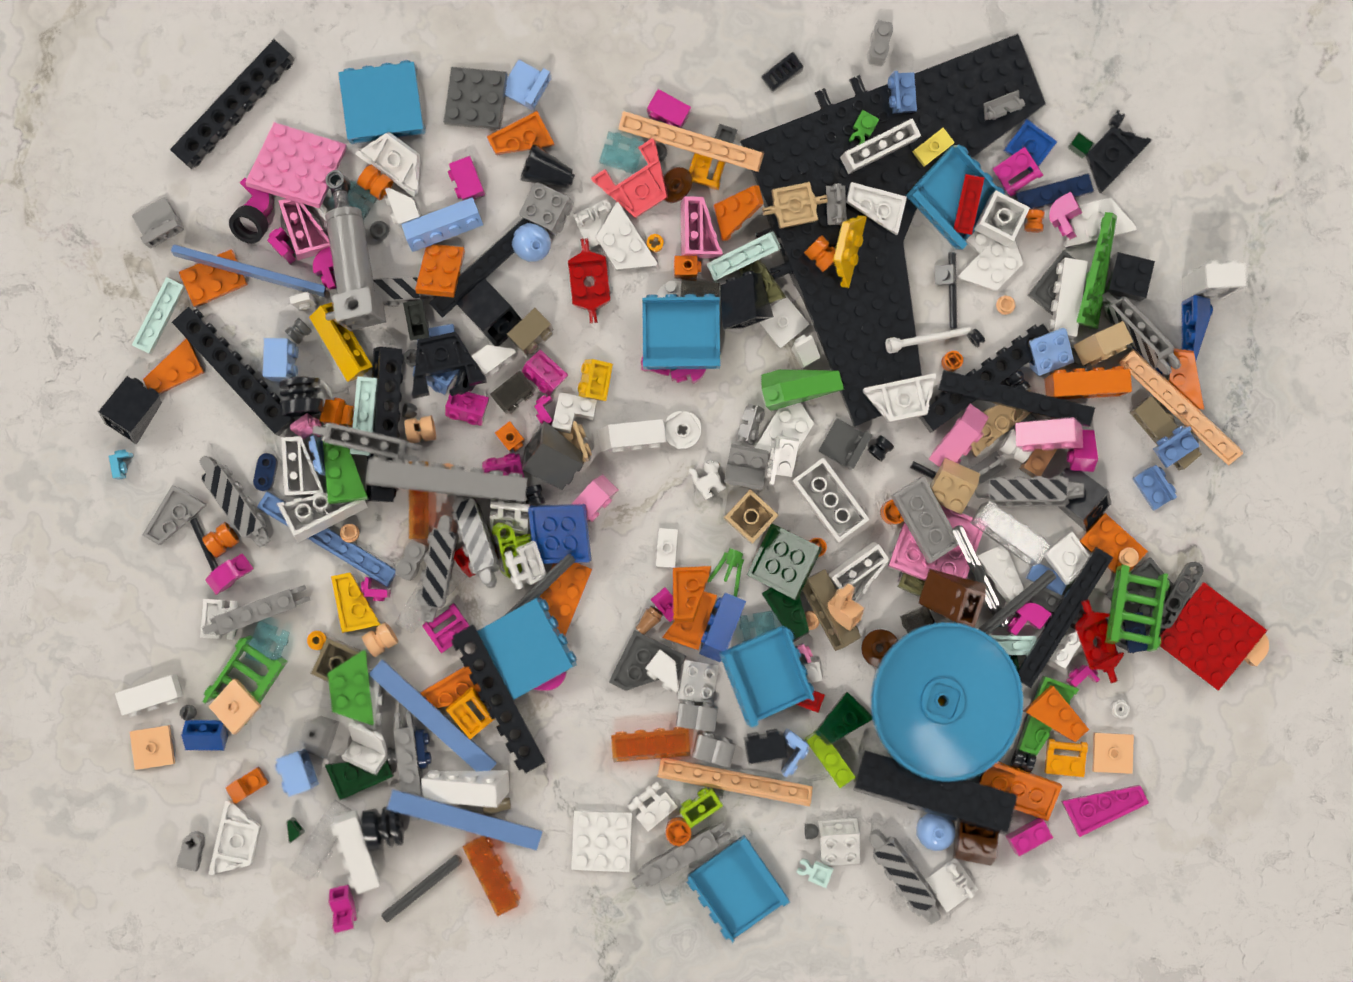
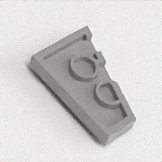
[142,485,207,545]

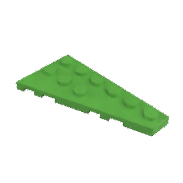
[1077,212,1117,329]

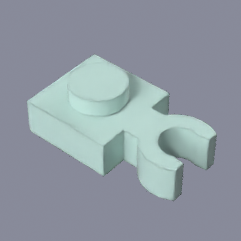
[797,859,834,888]

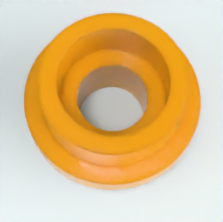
[307,631,327,650]

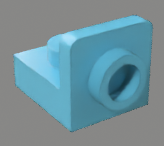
[109,450,133,480]

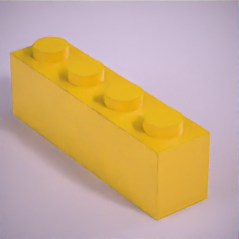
[309,302,373,382]

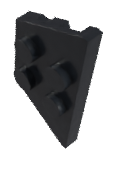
[1085,127,1152,194]

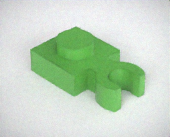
[849,110,879,145]

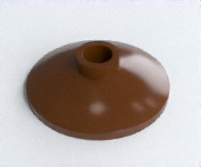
[664,167,693,203]
[861,629,898,668]

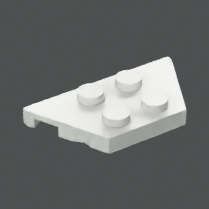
[355,132,420,197]
[1065,198,1137,249]
[596,202,658,270]
[957,240,1023,292]
[863,373,936,423]
[755,403,814,454]
[208,800,261,875]

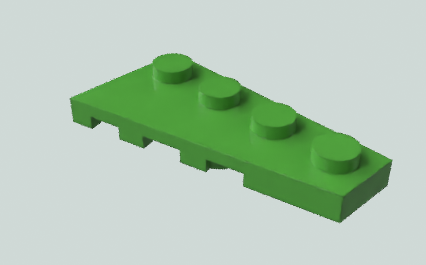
[322,435,368,504]
[1017,675,1079,755]

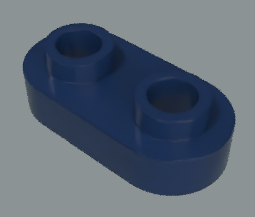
[253,453,278,492]
[415,729,432,769]

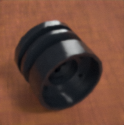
[279,376,324,417]
[361,807,404,851]

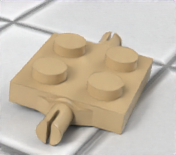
[762,182,828,229]

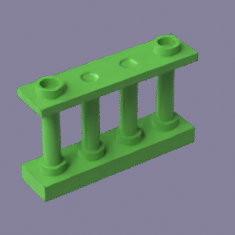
[1105,565,1169,652]
[202,635,288,726]

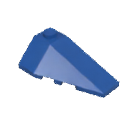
[1182,295,1213,360]

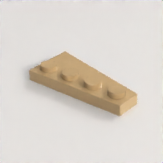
[971,390,1030,457]

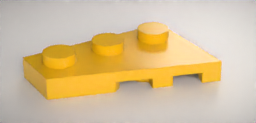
[331,572,381,633]

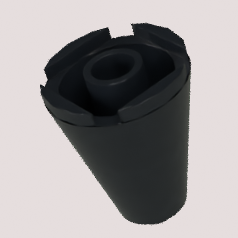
[520,144,575,187]

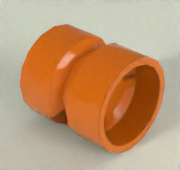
[357,164,394,200]
[804,235,836,272]
[880,500,904,525]
[202,522,240,558]
[666,817,691,846]

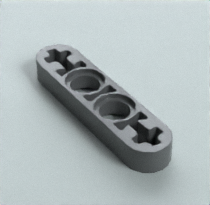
[1160,562,1203,629]

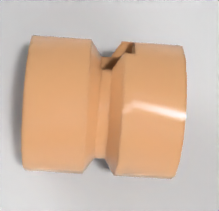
[404,415,436,444]
[362,622,398,657]

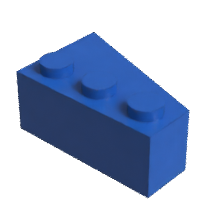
[699,593,746,663]

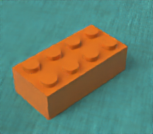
[1044,366,1132,400]

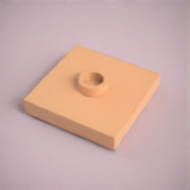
[208,679,262,734]
[130,725,175,770]
[1092,733,1134,774]

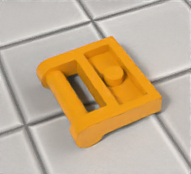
[689,153,725,190]
[446,687,495,739]
[1044,739,1088,777]

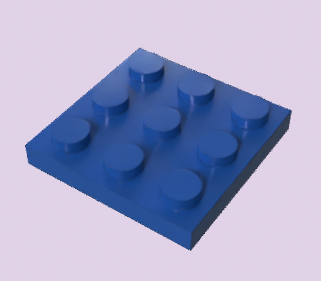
[528,504,592,564]

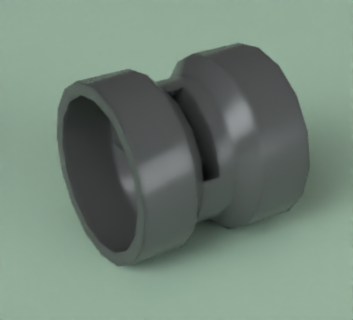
[285,318,312,345]

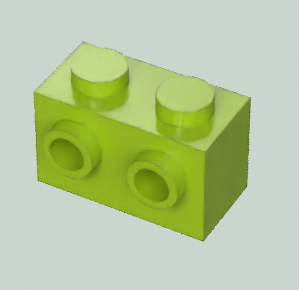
[680,787,723,828]

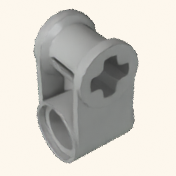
[177,831,205,871]

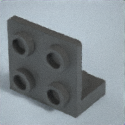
[819,418,872,470]

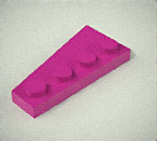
[1061,785,1149,837]

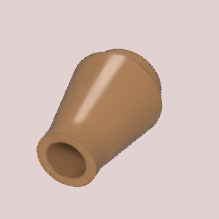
[636,606,663,635]

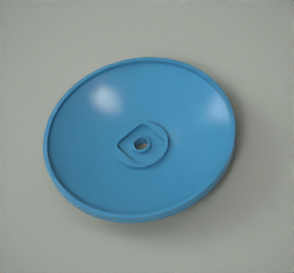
[871,623,1023,781]

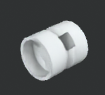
[1000,429,1032,464]

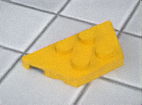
[833,215,867,288]

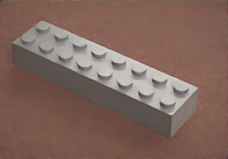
[365,456,527,502]

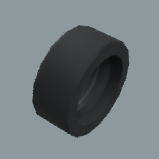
[229,205,268,244]

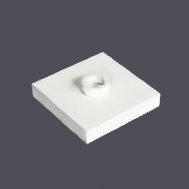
[759,295,810,349]
[1042,532,1090,585]

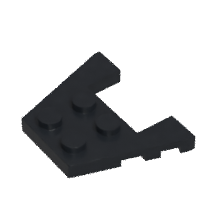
[412,332,487,399]

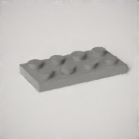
[891,477,959,563]

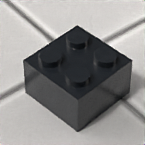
[1104,252,1155,302]
[743,728,788,765]

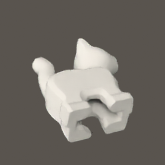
[689,460,726,500]

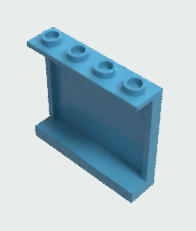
[338,60,426,144]
[905,145,1005,249]
[642,294,720,370]
[477,597,577,700]
[719,626,814,728]
[687,835,790,943]

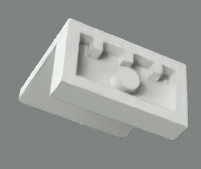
[767,436,799,485]
[342,722,388,775]
[818,818,860,866]

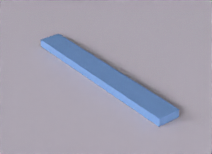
[171,245,326,297]
[257,491,396,587]
[369,659,497,771]
[387,789,542,850]

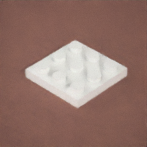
[571,810,632,872]

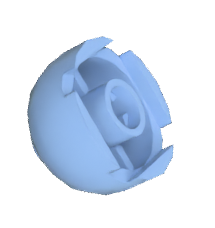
[512,223,551,262]
[916,813,956,851]

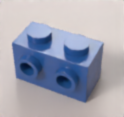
[181,720,228,751]

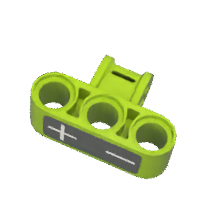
[492,523,532,579]

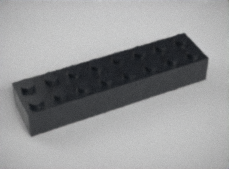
[853,750,1017,835]

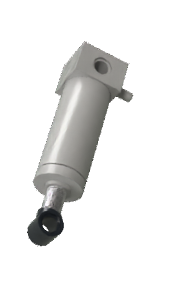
[325,170,386,331]

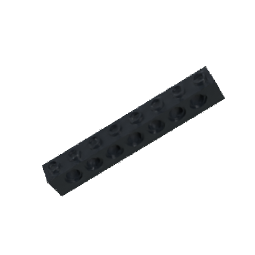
[170,39,295,170]
[172,307,296,436]
[919,324,1050,433]
[365,346,404,502]
[451,624,546,774]

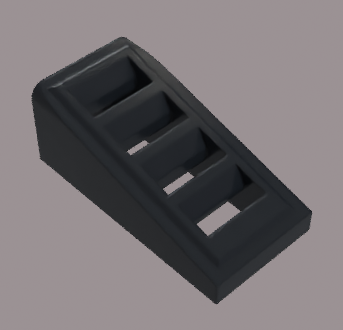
[761,52,803,92]

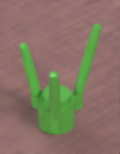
[708,548,744,597]

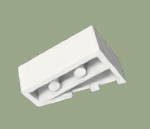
[598,419,666,453]

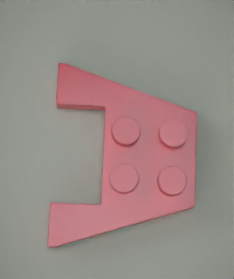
[591,138,668,218]

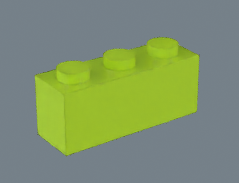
[804,731,856,788]

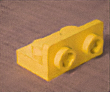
[578,359,613,401]

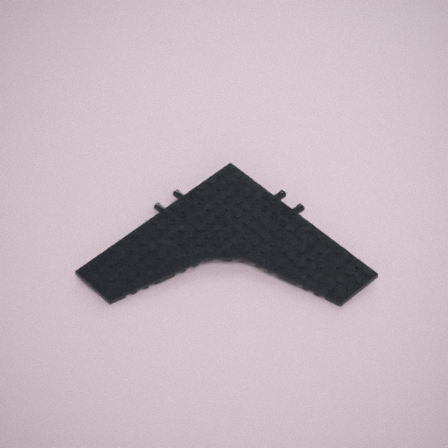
[740,34,1046,427]

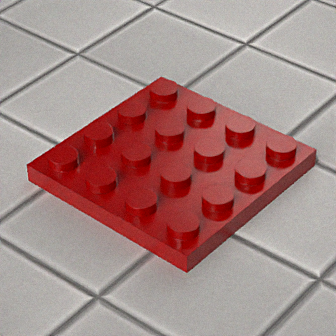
[1160,582,1268,691]

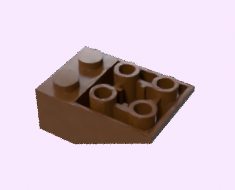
[918,568,986,628]
[953,822,999,866]

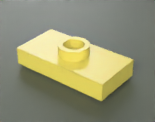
[912,128,955,167]

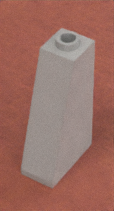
[300,716,339,759]

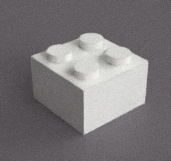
[974,190,1030,247]

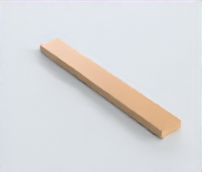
[618,111,764,172]
[1119,349,1243,466]
[657,757,813,807]

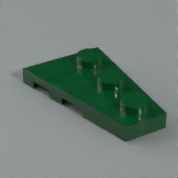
[762,588,809,642]
[814,692,873,746]
[325,760,394,800]

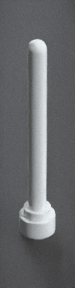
[885,327,971,354]

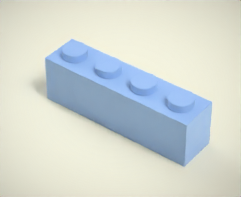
[401,197,483,252]

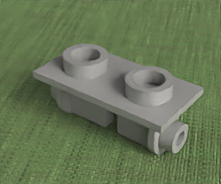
[984,90,1025,120]
[826,184,847,225]
[737,404,764,445]
[969,451,1007,484]

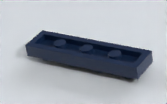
[1015,173,1094,210]

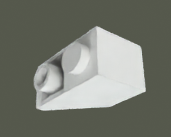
[384,188,421,228]
[791,335,821,369]
[472,345,518,377]
[646,649,678,692]

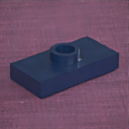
[1123,612,1148,653]

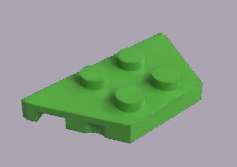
[328,650,374,725]

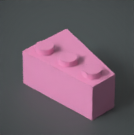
[681,196,723,259]
[278,199,330,260]
[929,404,988,467]
[1016,418,1083,452]
[572,474,619,523]

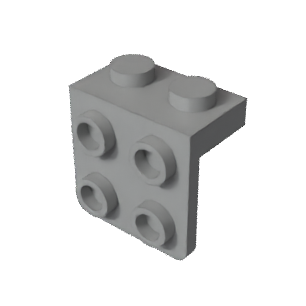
[520,182,573,237]

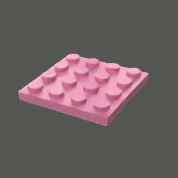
[246,122,347,209]
[888,505,986,581]

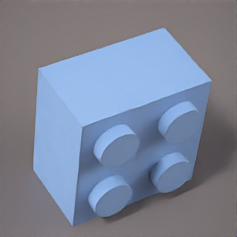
[263,338,299,382]
[275,748,319,797]

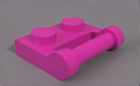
[993,147,1044,197]
[422,603,470,653]

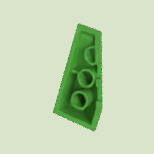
[761,369,844,411]

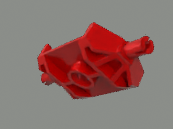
[568,238,611,324]
[1075,599,1124,683]

